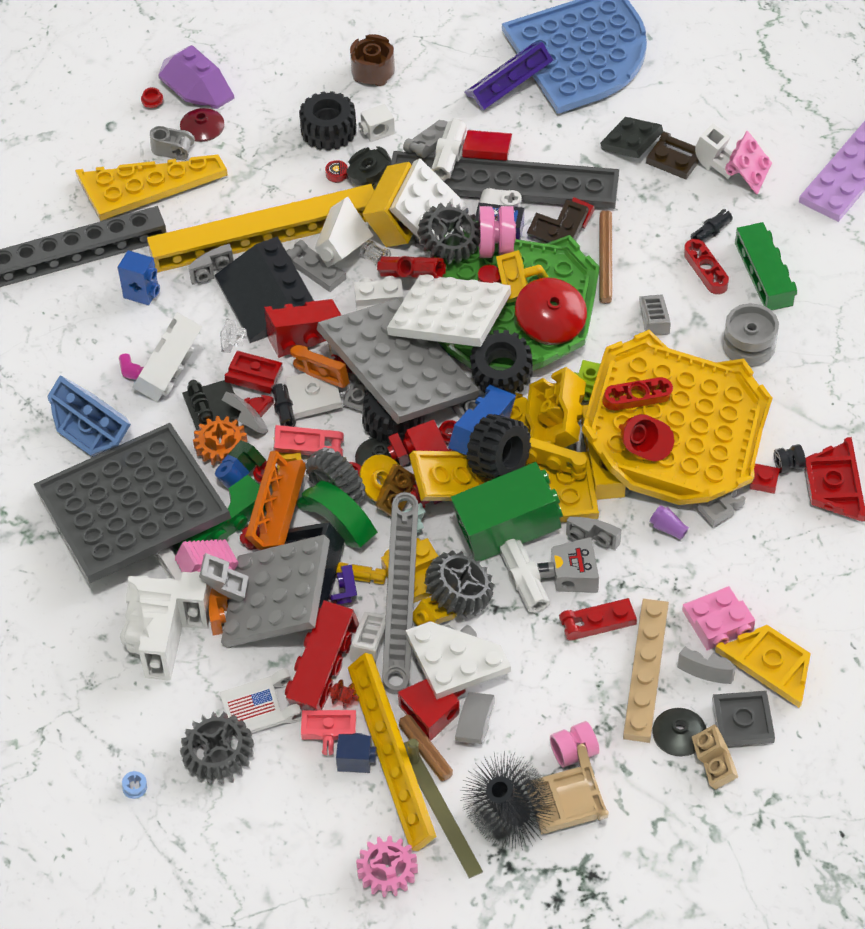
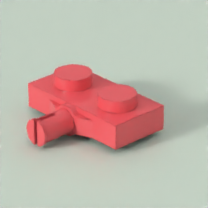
[301,710,356,755]

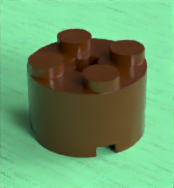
[350,34,395,86]

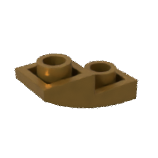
[375,464,416,516]

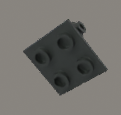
[182,380,241,430]

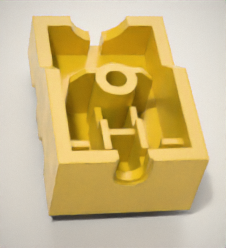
[525,367,586,448]

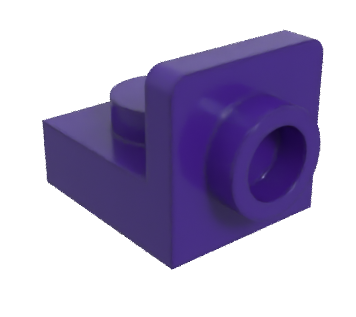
[330,564,357,604]

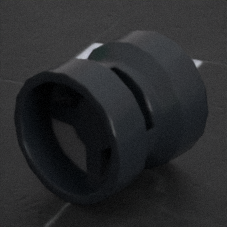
[773,444,806,474]

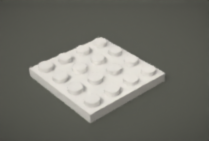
[387,274,511,347]

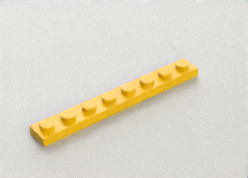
[348,653,437,851]

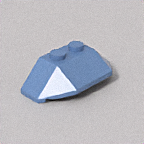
[47,375,131,456]

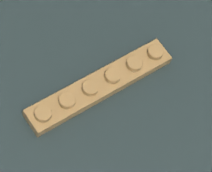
[623,598,669,743]

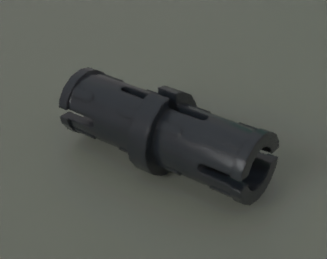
[690,209,733,242]
[272,383,296,427]

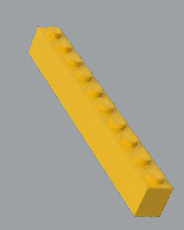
[147,184,374,273]

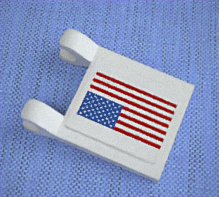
[220,669,302,739]

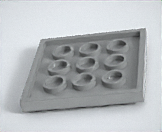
[221,535,330,648]

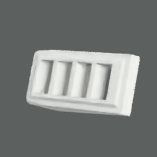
[350,612,385,664]

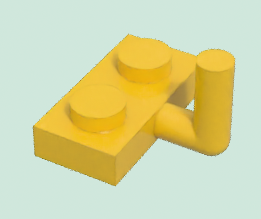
[496,250,548,303]

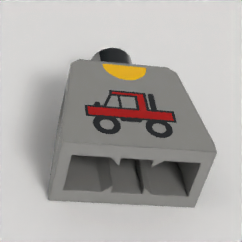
[537,537,599,593]

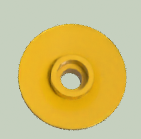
[359,455,398,502]

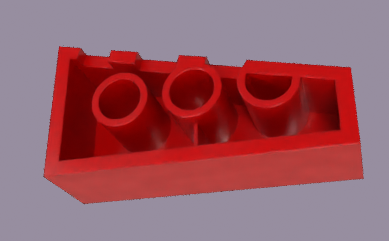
[285,600,359,710]

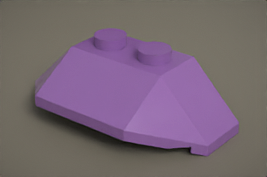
[158,45,235,109]

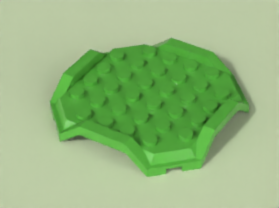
[434,221,600,371]

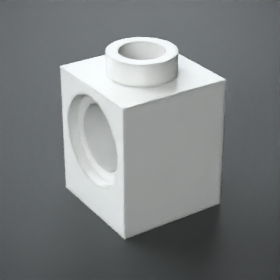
[359,104,395,142]

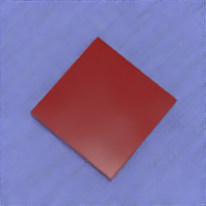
[462,130,512,161]

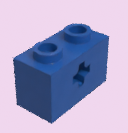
[117,250,160,306]

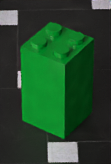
[451,462,563,562]

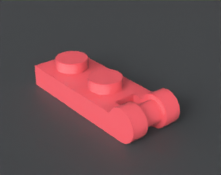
[273,425,344,457]

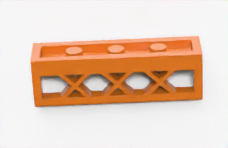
[245,451,306,550]

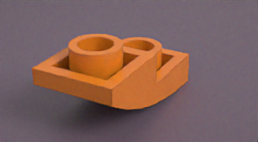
[209,588,231,636]

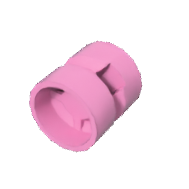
[550,721,599,768]

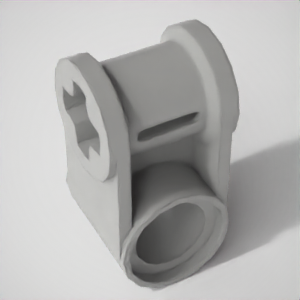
[150,126,195,160]

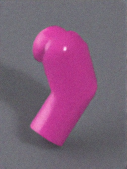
[119,353,144,380]

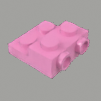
[682,586,755,650]

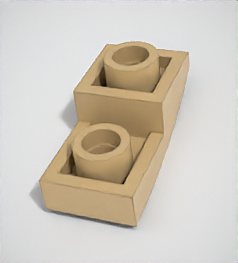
[692,724,738,790]

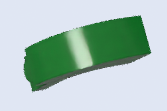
[296,480,378,548]

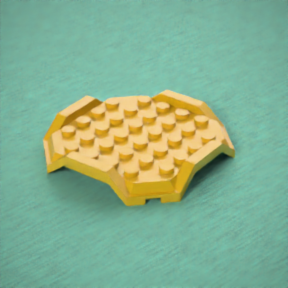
[582,330,773,505]

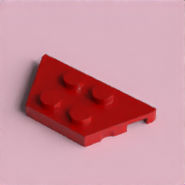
[805,437,865,522]

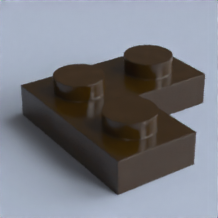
[527,199,589,243]

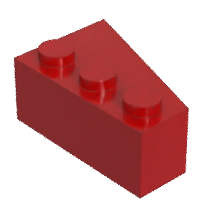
[264,299,341,358]

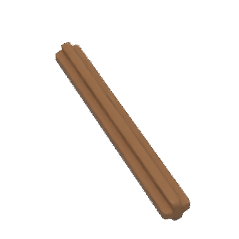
[599,210,612,304]

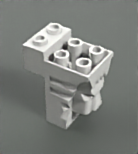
[120,571,211,680]

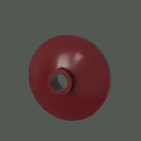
[180,108,225,142]

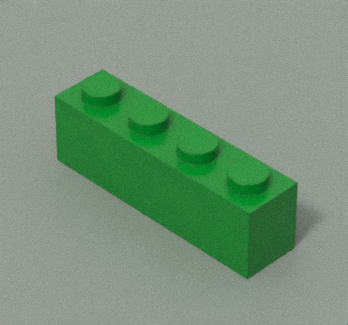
[735,222,797,311]

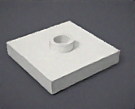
[285,373,343,419]

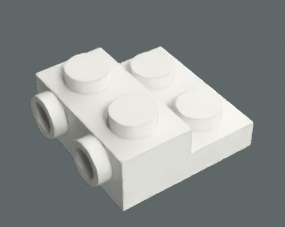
[354,276,404,310]

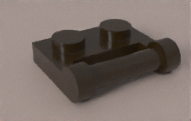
[646,131,699,180]

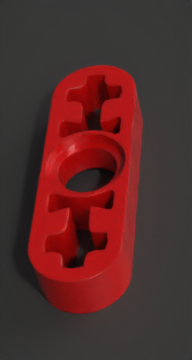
[684,239,729,294]
[602,377,673,411]

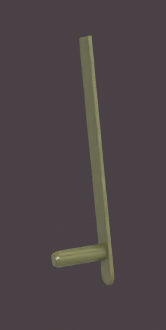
[404,739,483,879]

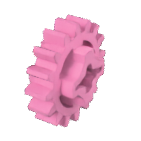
[356,836,418,897]

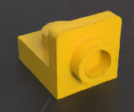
[413,597,456,626]

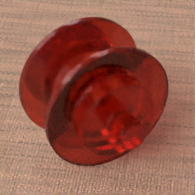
[327,679,359,709]

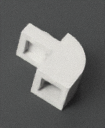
[695,124,732,179]

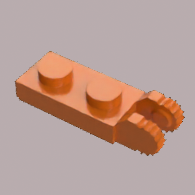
[290,345,350,388]

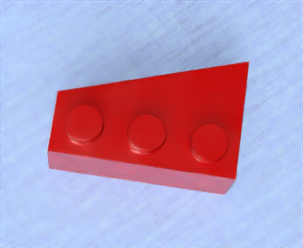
[403,420,449,504]

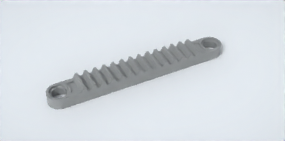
[382,492,418,694]

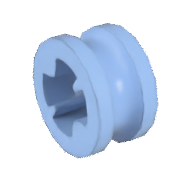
[122,771,147,799]

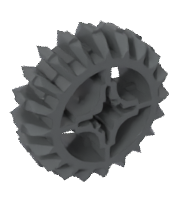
[417,202,480,265]
[305,447,366,505]
[424,550,495,618]
[180,711,254,784]

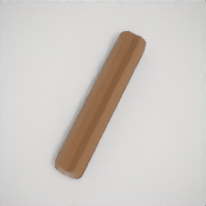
[399,714,453,781]

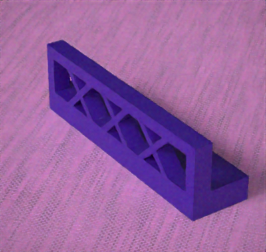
[464,42,554,110]

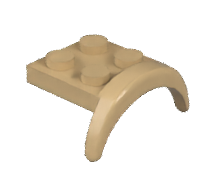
[525,744,609,835]

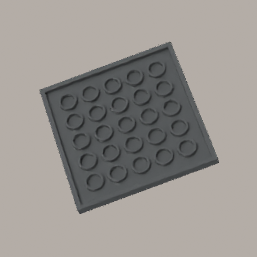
[34,423,231,583]

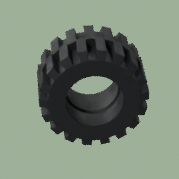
[299,91,356,150]
[470,330,533,394]
[362,390,424,445]
[467,414,531,480]

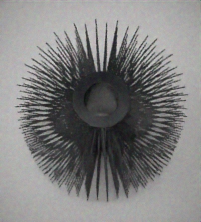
[460,751,556,850]

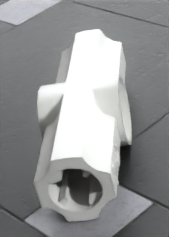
[431,118,467,181]
[500,539,550,614]

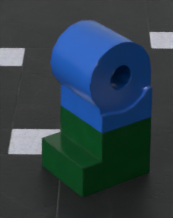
[215,440,266,489]

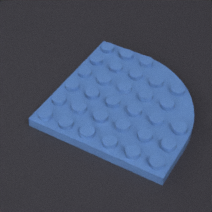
[502,0,647,114]

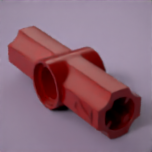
[377,256,446,279]

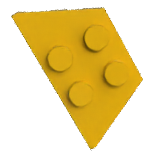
[715,625,811,708]

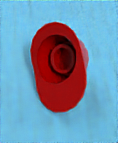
[619,414,675,461]

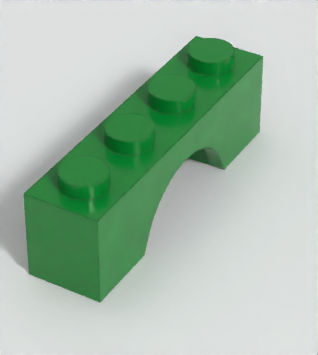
[172,475,266,552]

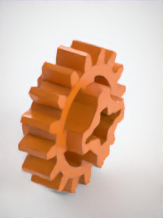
[193,416,248,465]

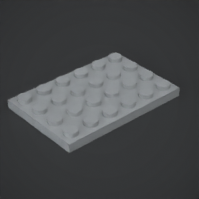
[317,298,480,424]

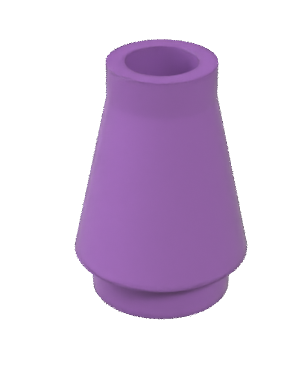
[649,505,689,540]

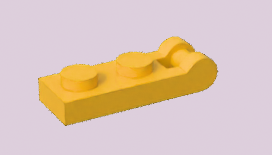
[527,438,587,480]

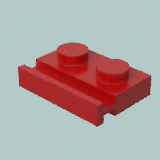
[225,351,283,394]

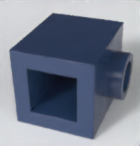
[336,733,377,773]

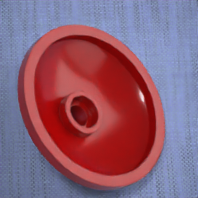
[515,278,587,345]

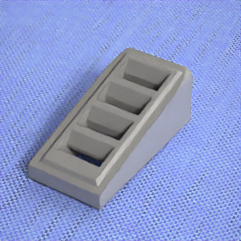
[639,294,671,335]

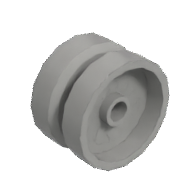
[723,303,779,366]

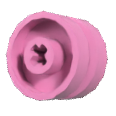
[479,206,516,258]

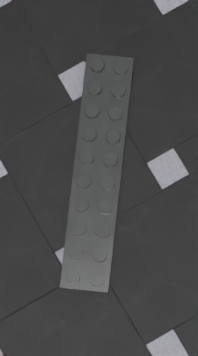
[391,151,619,209]

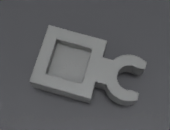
[698,489,745,527]

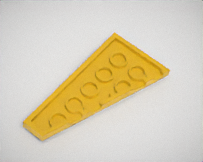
[75,154,228,221]

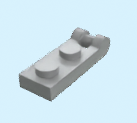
[403,120,448,158]
[286,240,346,292]

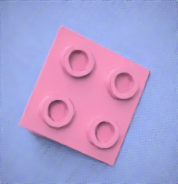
[725,131,772,194]

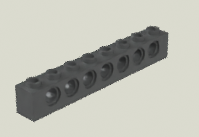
[0,206,167,287]

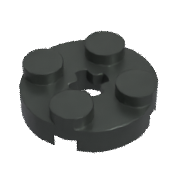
[346,146,391,186]

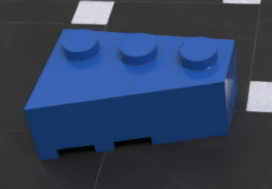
[448,385,516,455]

